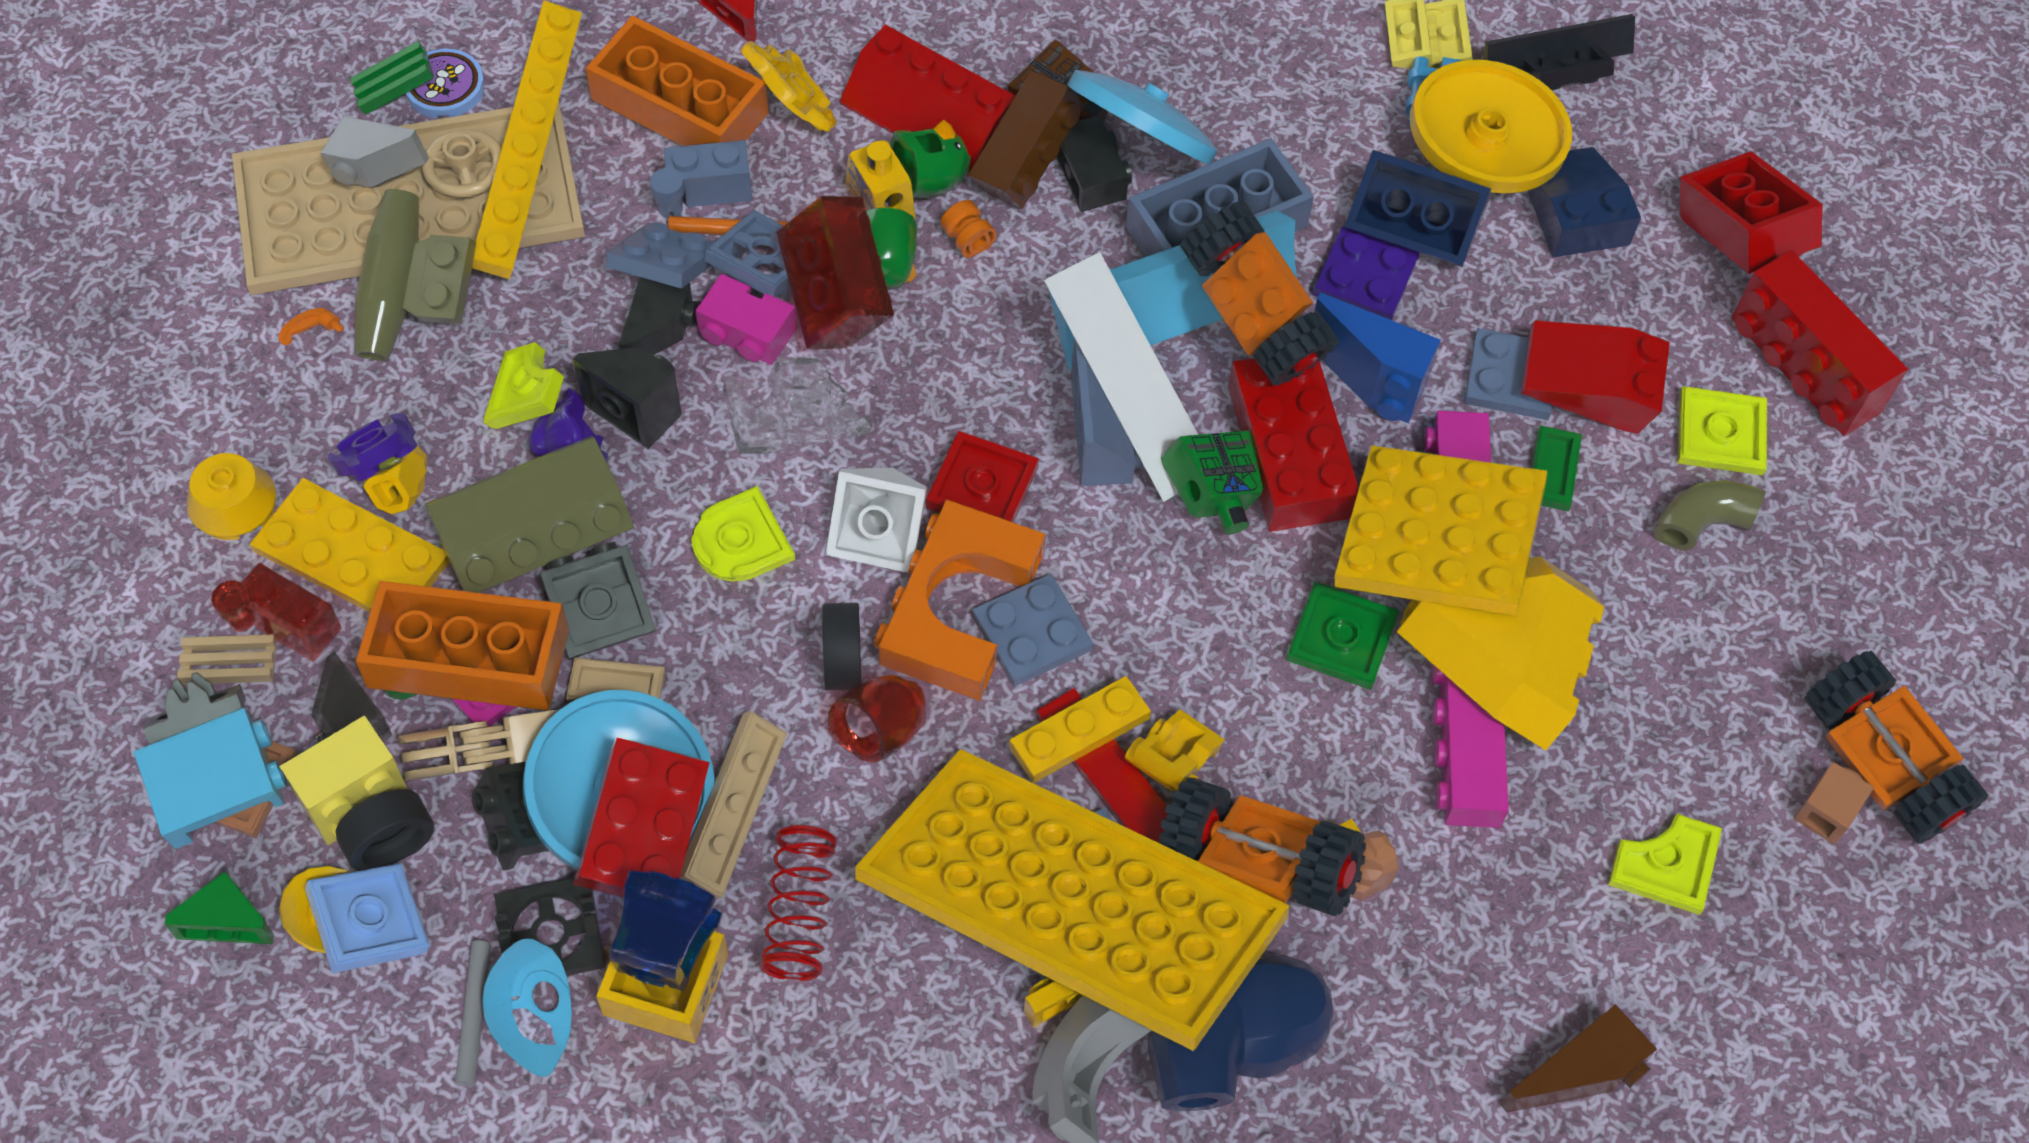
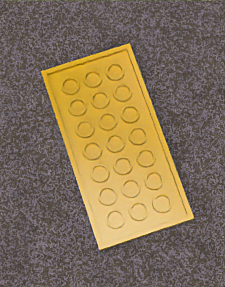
[855,749,1290,1051]

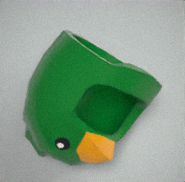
[890,120,971,199]
[847,208,918,291]

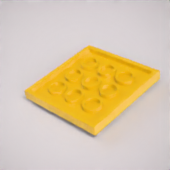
[1335,445,1547,616]

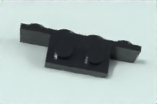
[1485,14,1636,90]

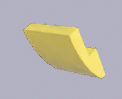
[1384,0,1473,68]

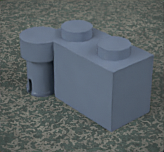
[650,140,752,219]

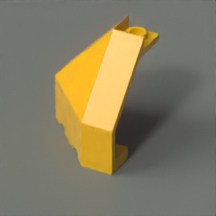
[1396,556,1605,751]

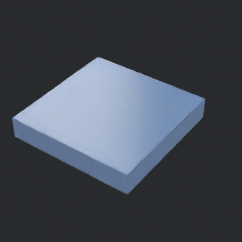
[305,863,430,973]

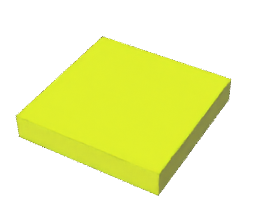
[1677,386,1767,475]

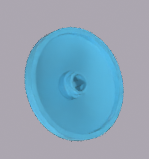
[1067,70,1218,165]
[523,690,714,870]

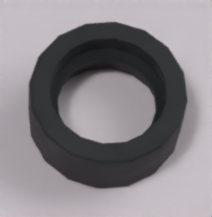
[822,602,862,690]
[335,789,434,871]

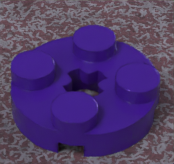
[328,413,417,482]

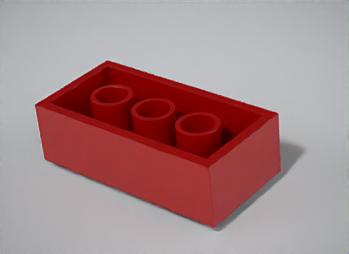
[1731,250,1908,437]
[1228,358,1359,532]

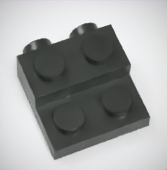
[540,542,656,660]

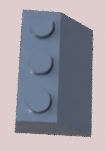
[1071,337,1142,486]

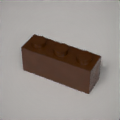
[969,71,1084,209]

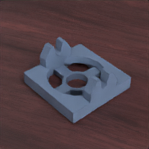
[704,210,822,301]

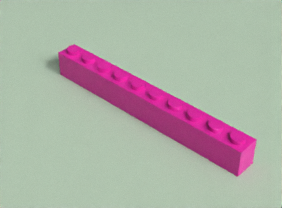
[1423,410,1509,828]

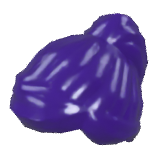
[529,388,609,462]

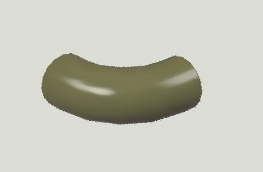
[1654,480,1766,551]

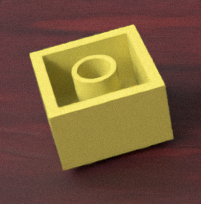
[279,715,408,845]

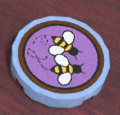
[405,48,484,118]

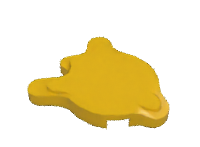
[740,41,837,132]

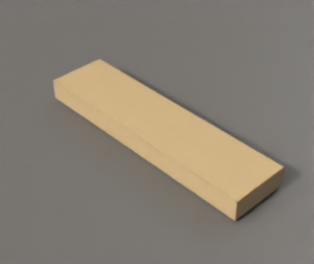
[679,711,787,899]

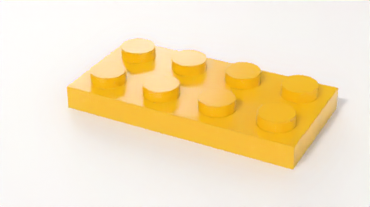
[249,478,449,612]

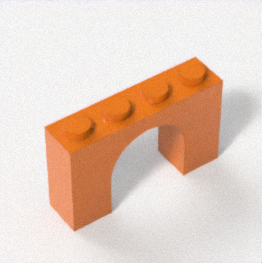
[874,500,1046,701]

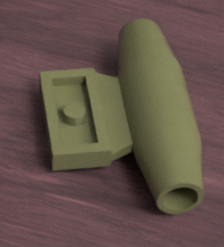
[354,189,476,361]

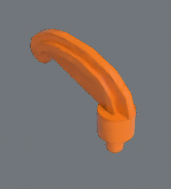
[278,308,343,345]

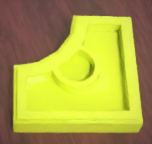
[483,342,564,429]
[1608,814,1722,915]

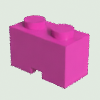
[695,274,797,365]

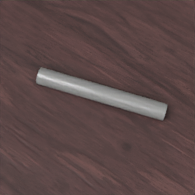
[455,940,491,1086]

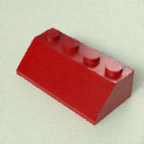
[840,24,1016,177]

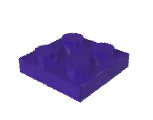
[1313,226,1420,320]

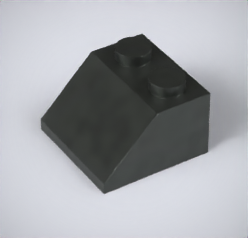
[573,347,682,449]

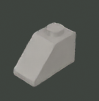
[321,116,429,188]

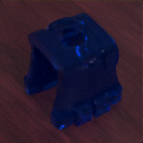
[610,870,723,991]

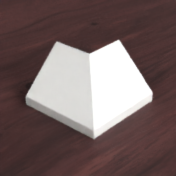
[825,467,927,573]

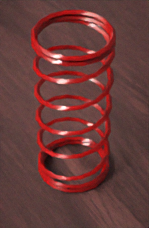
[760,825,837,981]

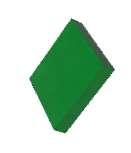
[1286,582,1399,690]

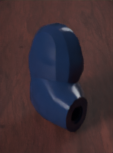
[1148,952,1334,1111]

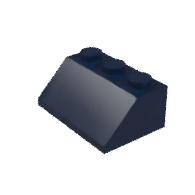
[1344,150,1491,267]

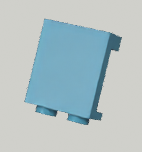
[133,708,287,849]

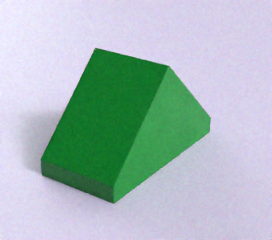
[164,872,274,944]

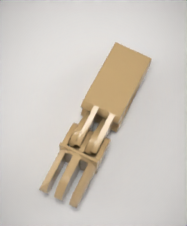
[398,709,560,782]

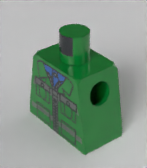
[1161,431,1263,535]

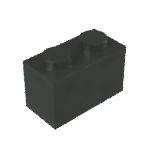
[1056,115,1132,212]

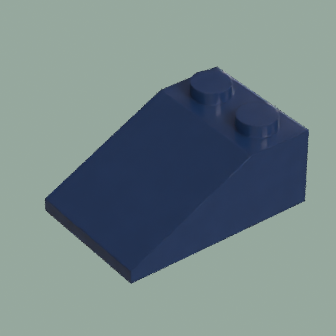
[1527,147,1641,258]

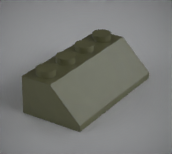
[425,436,635,593]

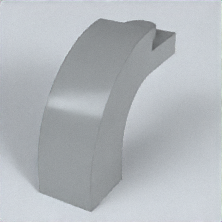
[1033,995,1152,1143]

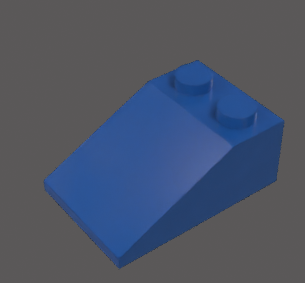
[1314,292,1441,424]

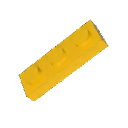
[1009,676,1151,783]

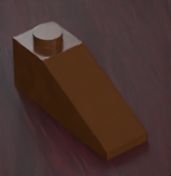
[1501,1004,1657,1113]

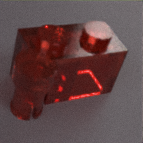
[211,562,342,663]

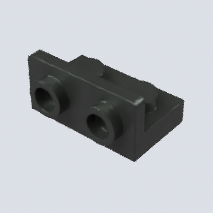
[472,762,549,871]

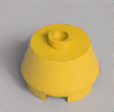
[186,453,276,540]

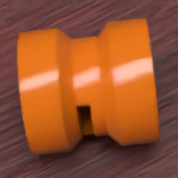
[940,199,997,258]

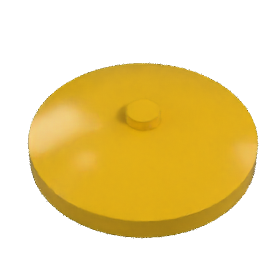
[1410,60,1572,193]

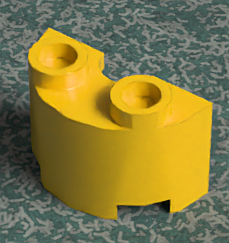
[1125,709,1225,792]

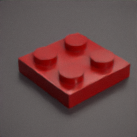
[926,430,1039,523]

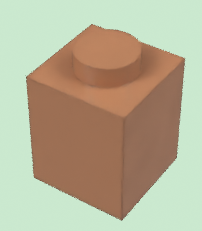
[1794,762,1874,845]

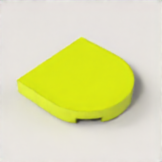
[691,486,795,581]

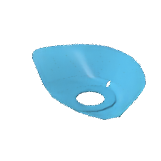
[483,938,572,1077]

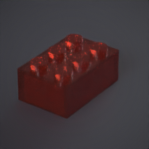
[776,196,894,349]

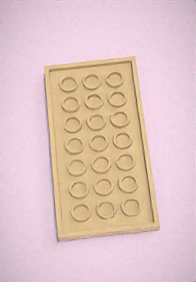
[232,101,585,295]

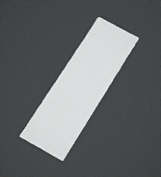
[1044,252,1198,502]

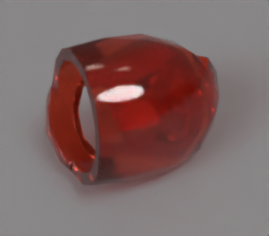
[828,674,926,763]

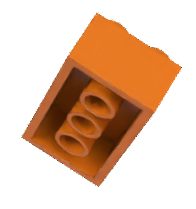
[585,15,769,146]
[356,581,569,711]

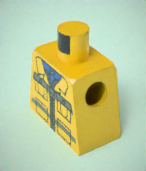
[846,140,916,220]

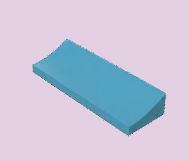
[1049,211,1297,371]

